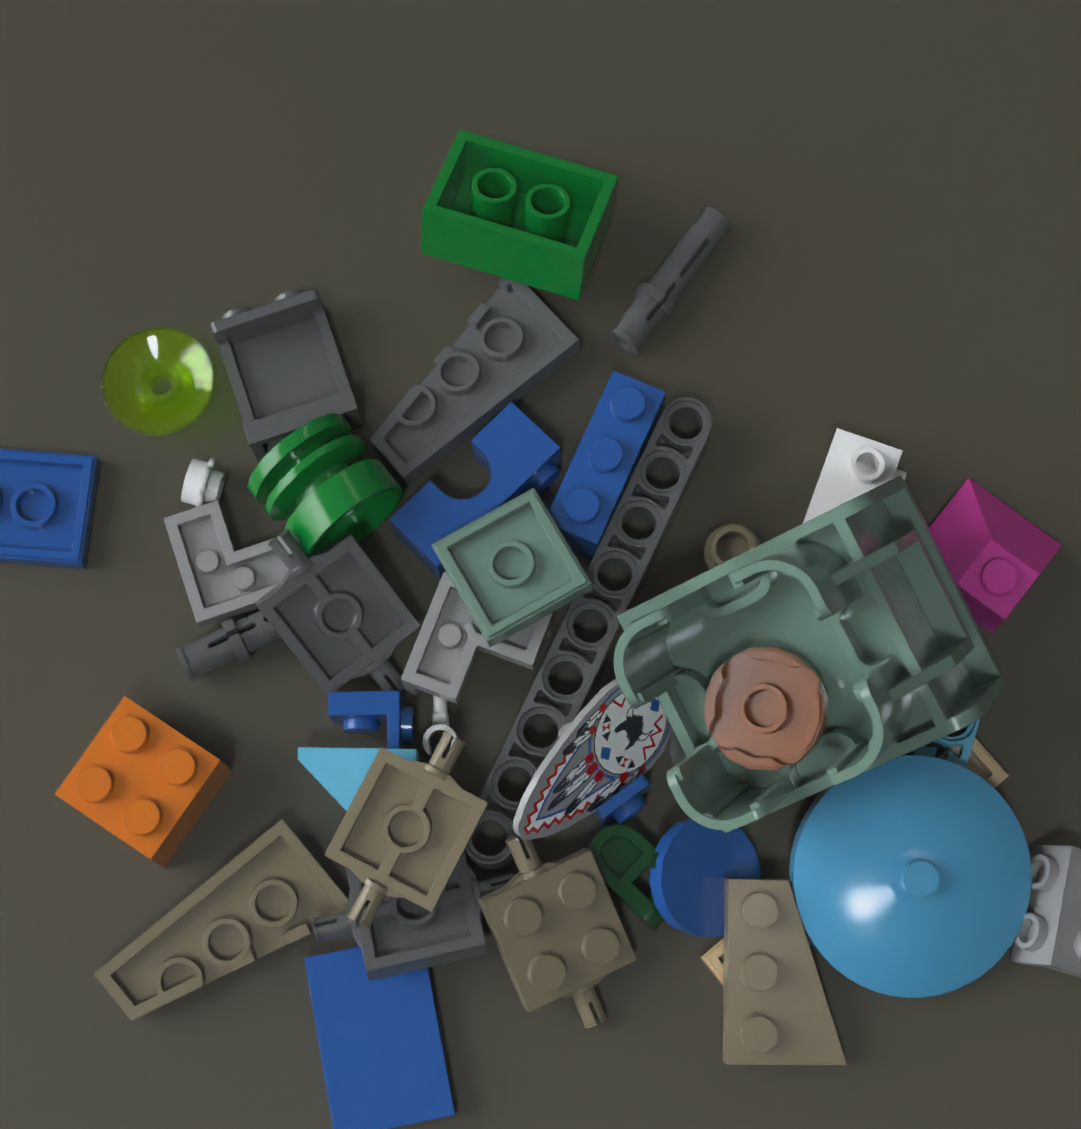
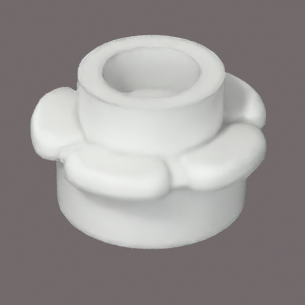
[181,457,226,507]

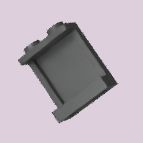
[210,289,364,462]

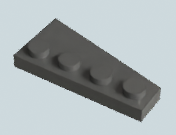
[369,278,582,487]

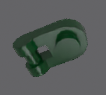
[589,824,664,931]

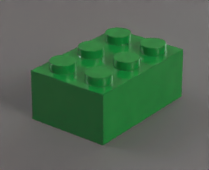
[421,129,618,301]

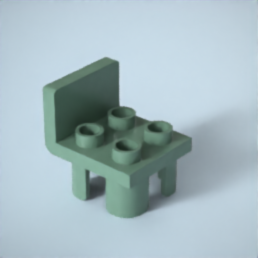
[614,476,1007,833]

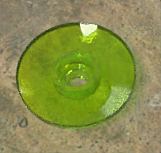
[101,327,214,435]

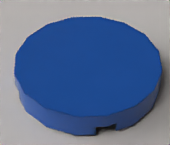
[649,818,761,938]

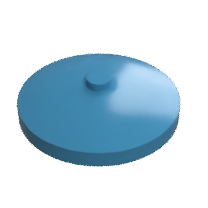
[789,754,1032,998]

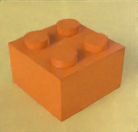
[55,696,232,868]

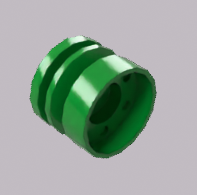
[247,413,403,557]

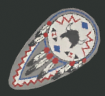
[513,679,673,840]

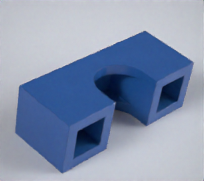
[549,370,666,560]
[389,402,561,580]

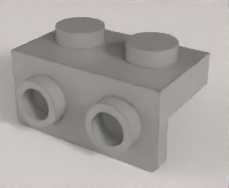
[1011,845,1081,979]

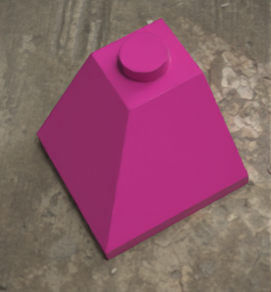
[929,478,1062,635]

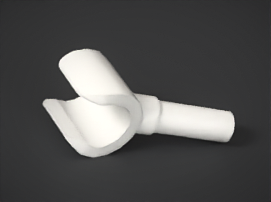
[422,695,459,756]

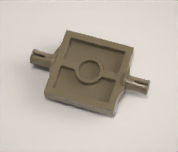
[324,731,489,928]
[477,834,637,1028]

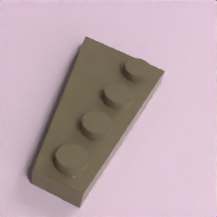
[94,819,348,1021]

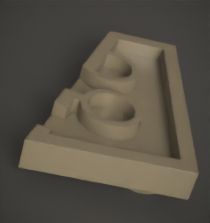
[723,878,847,1065]

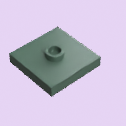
[432,488,593,647]

